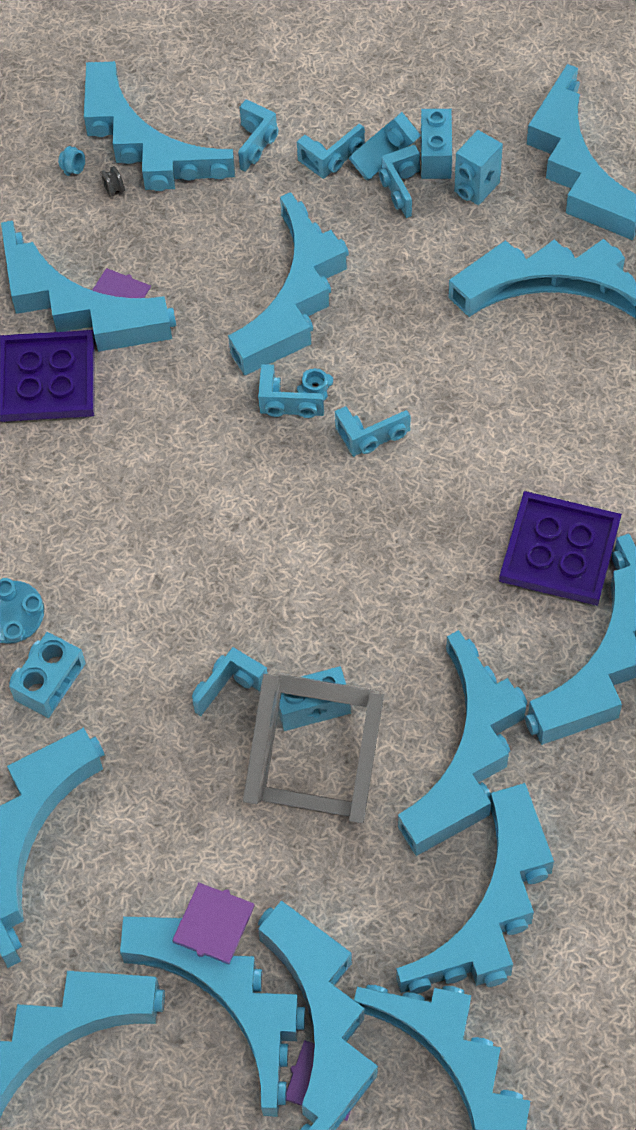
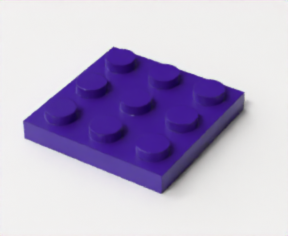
[0,330,95,422]
[499,491,622,606]

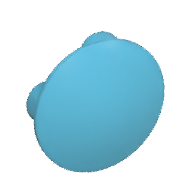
[0,578,44,644]

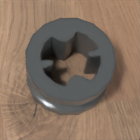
[100,166,125,197]

